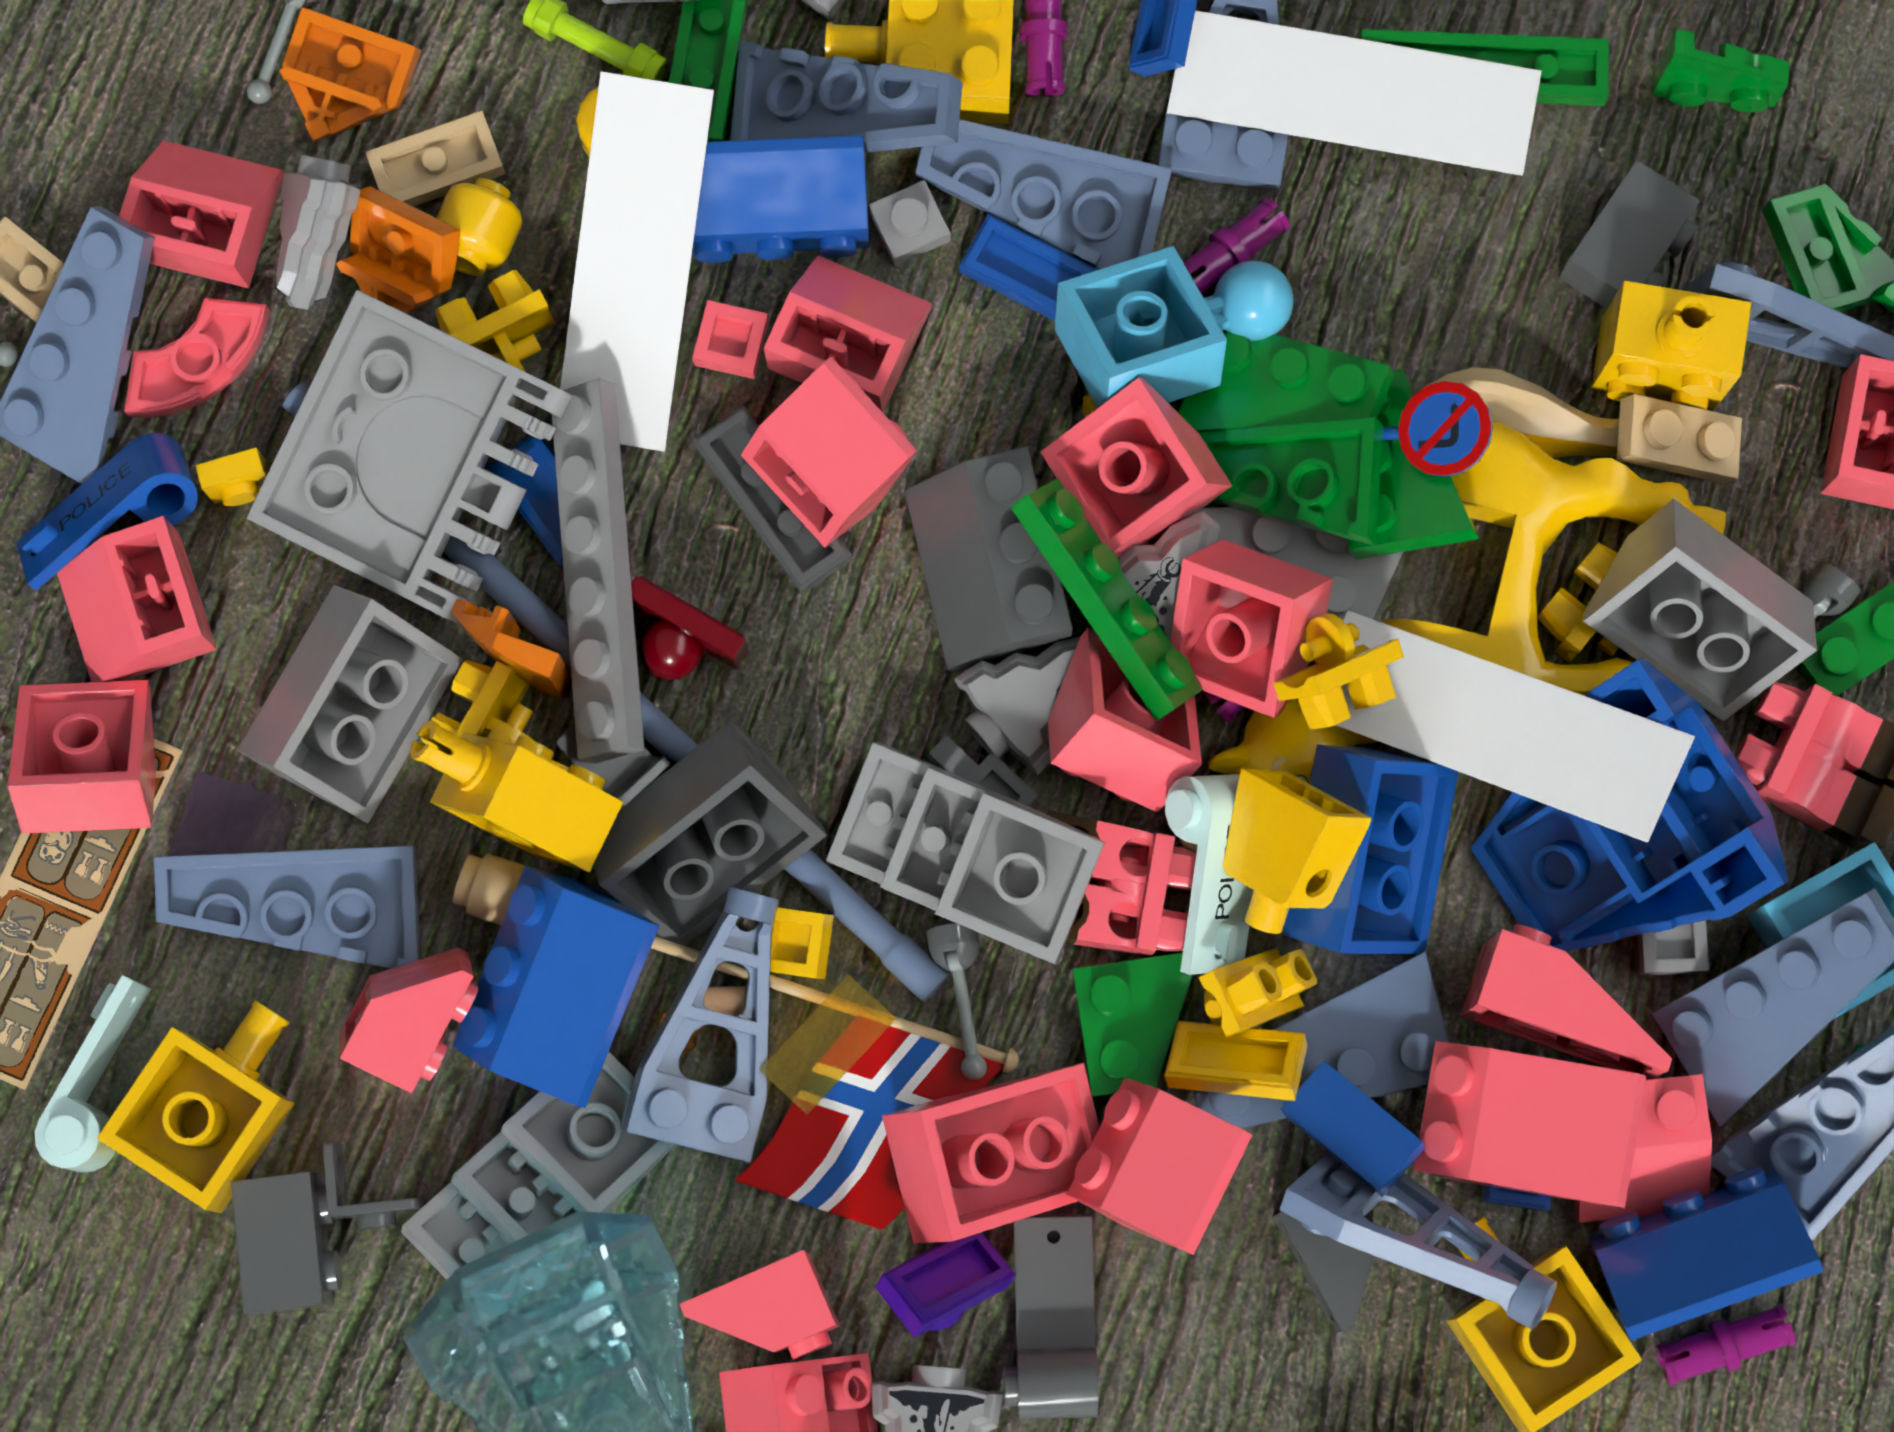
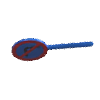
[1383,381,1493,477]

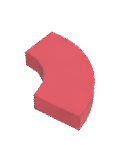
[124,298,270,418]

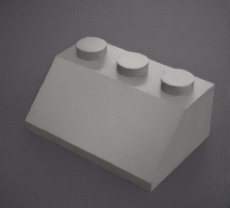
[1583,498,1817,722]
[237,585,463,824]

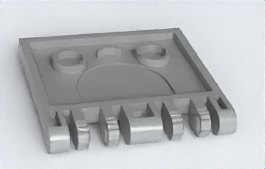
[246,290,573,625]

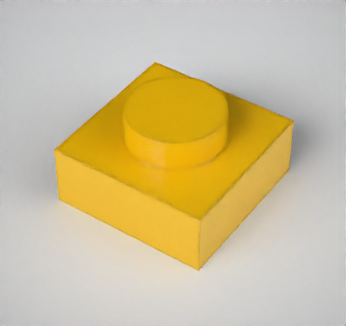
[195,447,270,506]
[770,907,834,979]

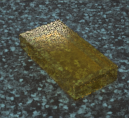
[760,974,896,1115]

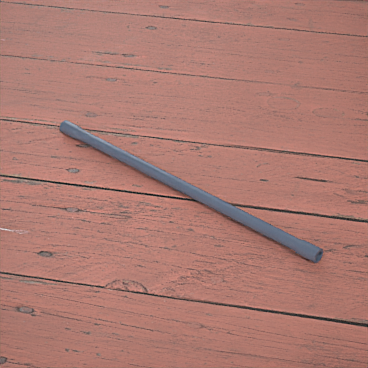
[283,380,950,1003]

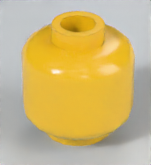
[436,178,523,276]

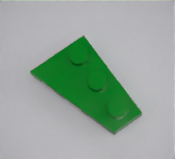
[1179,330,1394,432]
[1348,369,1480,560]
[1198,417,1384,546]

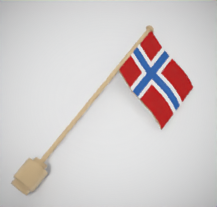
[453,853,1019,1230]

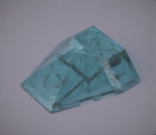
[402,1211,693,1432]

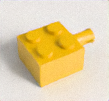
[825,0,1014,124]
[1591,280,1752,410]
[410,720,623,873]
[97,1000,295,1214]
[1446,1216,1642,1432]

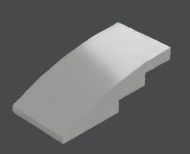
[826,741,1105,964]
[401,1052,676,1325]

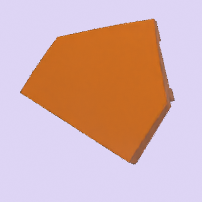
[279,7,422,142]
[336,186,460,315]
[451,599,572,701]

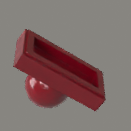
[631,575,749,680]

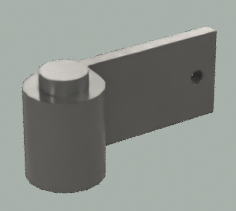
[1004,1215,1098,1419]

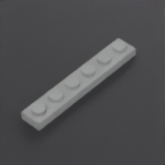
[552,378,644,764]

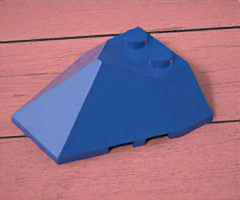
[1471,658,1789,952]

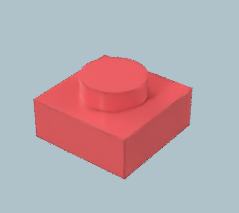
[692,300,769,379]

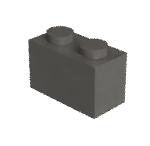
[1559,160,1700,309]
[231,1171,342,1315]

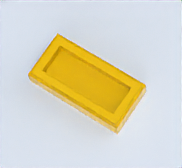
[1164,1021,1308,1101]

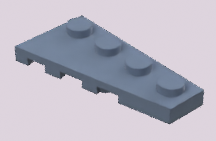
[730,41,963,153]
[915,119,1172,270]
[0,206,155,484]
[154,846,420,969]
[1653,888,1894,1127]
[1192,951,1449,1129]
[1711,1026,1894,1241]

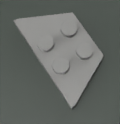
[1192,507,1403,620]

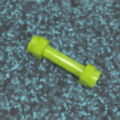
[523,0,669,81]

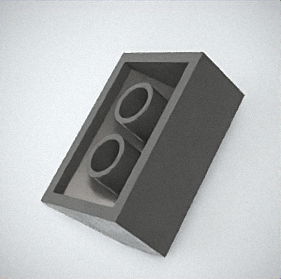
[904,446,1073,673]
[593,720,827,946]

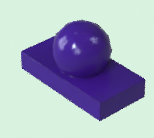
[875,1232,1016,1338]

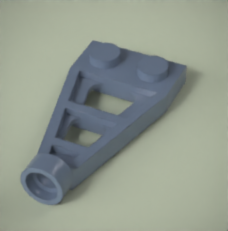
[1158,0,1288,193]
[1681,262,1894,368]
[621,887,780,1162]
[1280,1152,1557,1330]

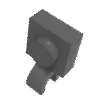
[927,735,1038,807]

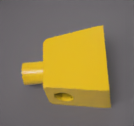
[1223,768,1372,934]

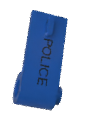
[16,433,198,591]

